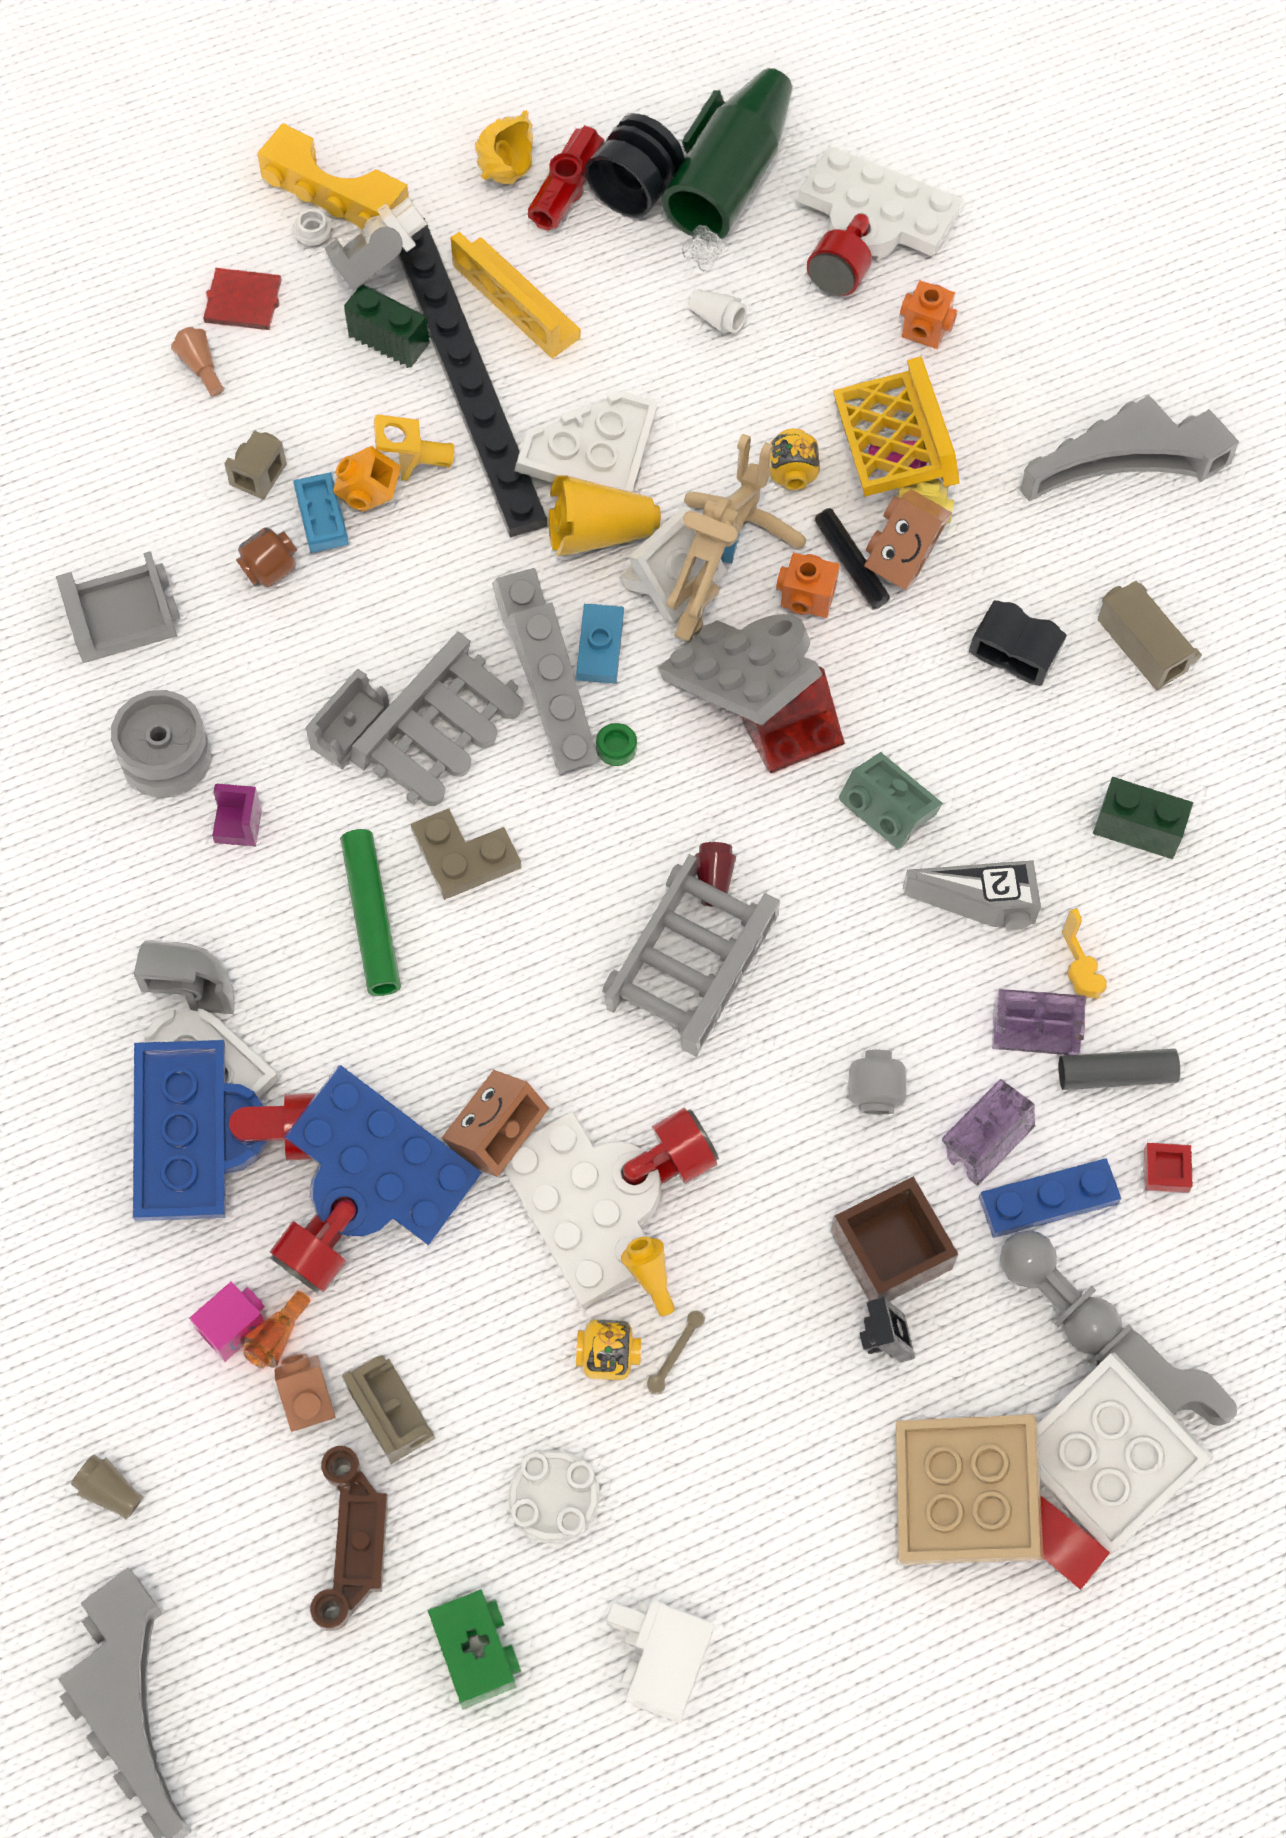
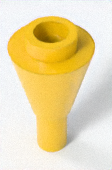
[621,1236,675,1316]

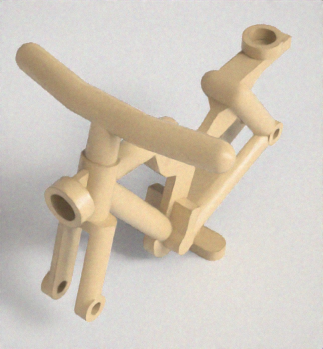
[666,434,806,642]

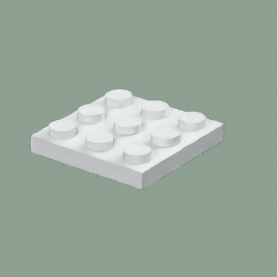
[1037,1352,1214,1555]

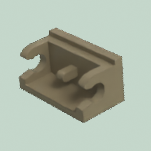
[342,1355,435,1465]

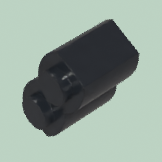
[969,600,1067,686]

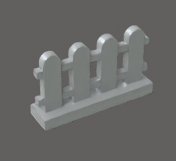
[351,631,523,806]

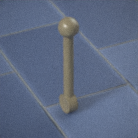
[647,1310,705,1395]

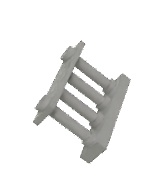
[602,854,780,1057]

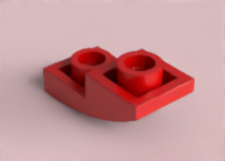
[1041,1496,1110,1590]

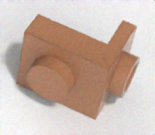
[274,1353,336,1432]

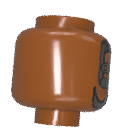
[236,527,298,587]

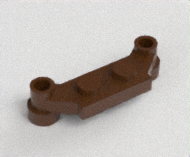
[310,1446,388,1631]

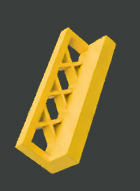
[450,231,581,359]

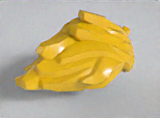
[474,110,533,185]

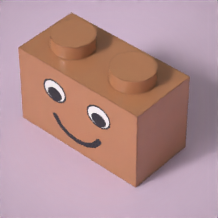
[864,489,952,590]
[441,1070,549,1177]

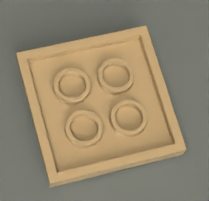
[896,1414,1043,1565]

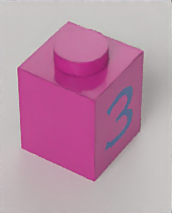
[189,1281,266,1362]

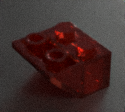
[741,665,845,773]

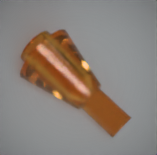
[241,1290,311,1369]

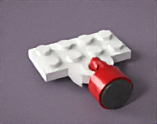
[797,145,965,296]
[504,1107,719,1309]

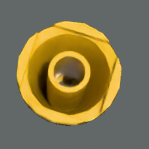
[548,475,661,556]

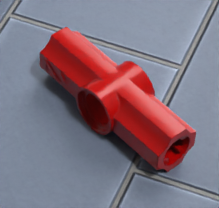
[528,125,605,231]

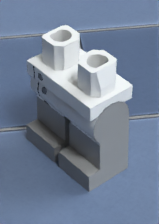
[325,198,427,291]

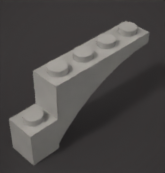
[1020,395,1239,502]
[492,567,599,774]
[58,1567,191,1838]

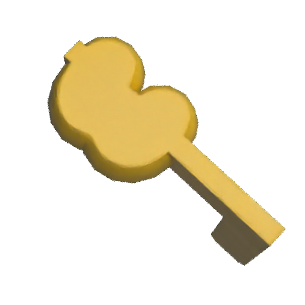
[1062,908,1107,999]

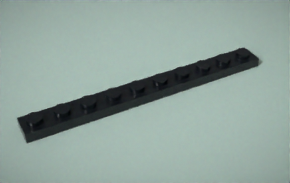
[398,217,547,538]

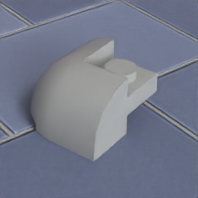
[134,940,235,1014]

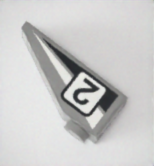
[903,860,1041,930]

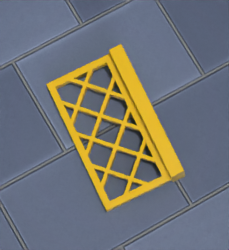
[833,356,960,497]

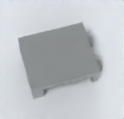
[56,551,180,663]

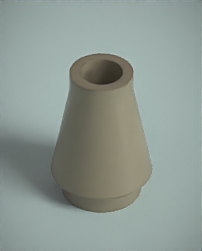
[71,1454,144,1520]

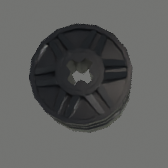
[585,113,685,218]

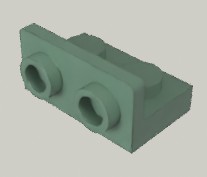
[839,752,943,849]

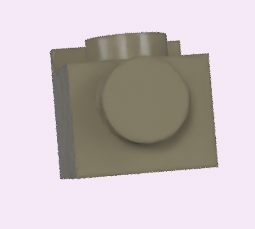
[224,430,287,500]

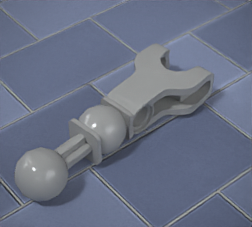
[1000,1231,1237,1426]

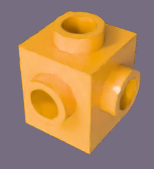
[333,446,401,512]

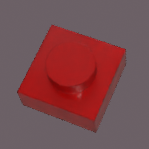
[1144,1143,1193,1193]

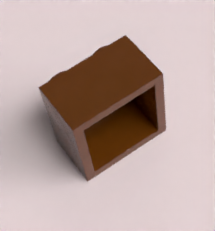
[830,1176,959,1301]

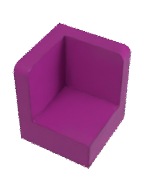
[212,783,262,847]

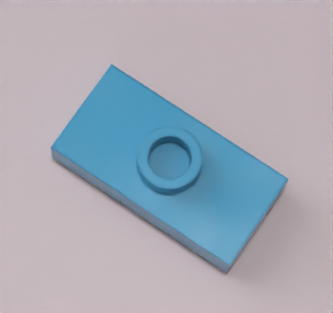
[293,472,349,553]
[576,603,624,684]

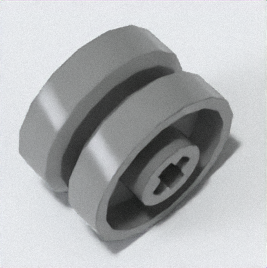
[111,690,211,798]

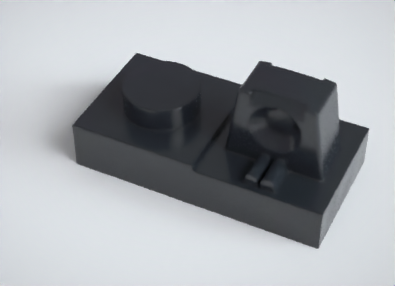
[859,1297,916,1362]

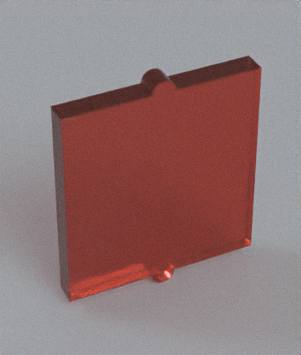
[203,268,282,330]

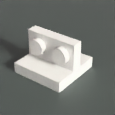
[619,507,728,622]

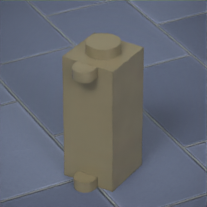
[1097,580,1202,690]

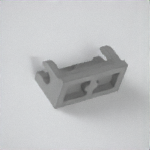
[305,668,390,770]

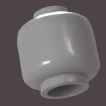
[849,1049,907,1115]

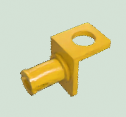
[373,414,455,481]

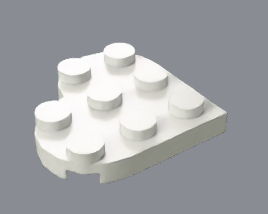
[144,1008,279,1098]

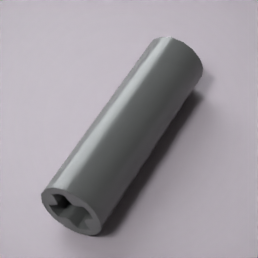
[1058,1048,1181,1090]

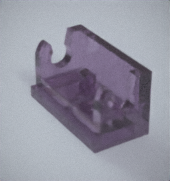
[992,989,1086,1055]
[942,1078,1035,1186]

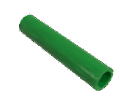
[340,829,401,996]

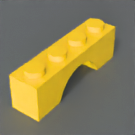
[257,123,409,231]

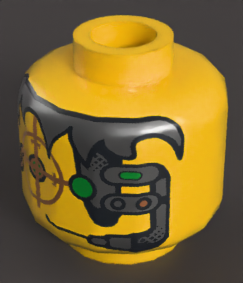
[769,428,820,490]
[576,1319,642,1381]

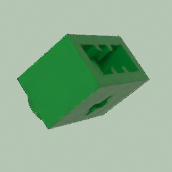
[427,1589,521,1709]

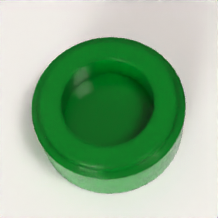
[596,723,637,766]

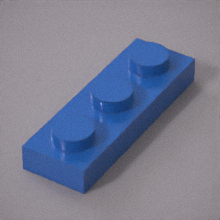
[979,1158,1122,1238]

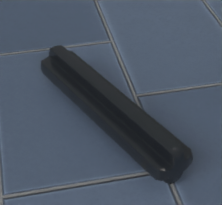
[815,508,890,609]

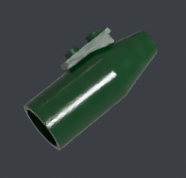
[662,68,793,242]

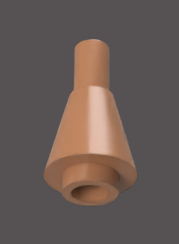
[171,327,224,396]

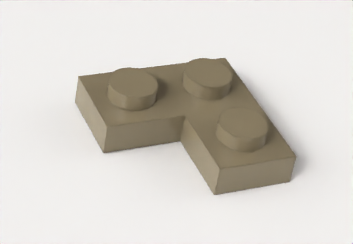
[410,808,522,900]

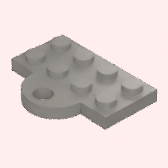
[658,614,822,725]

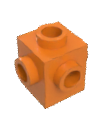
[900,280,958,349]
[776,552,840,618]

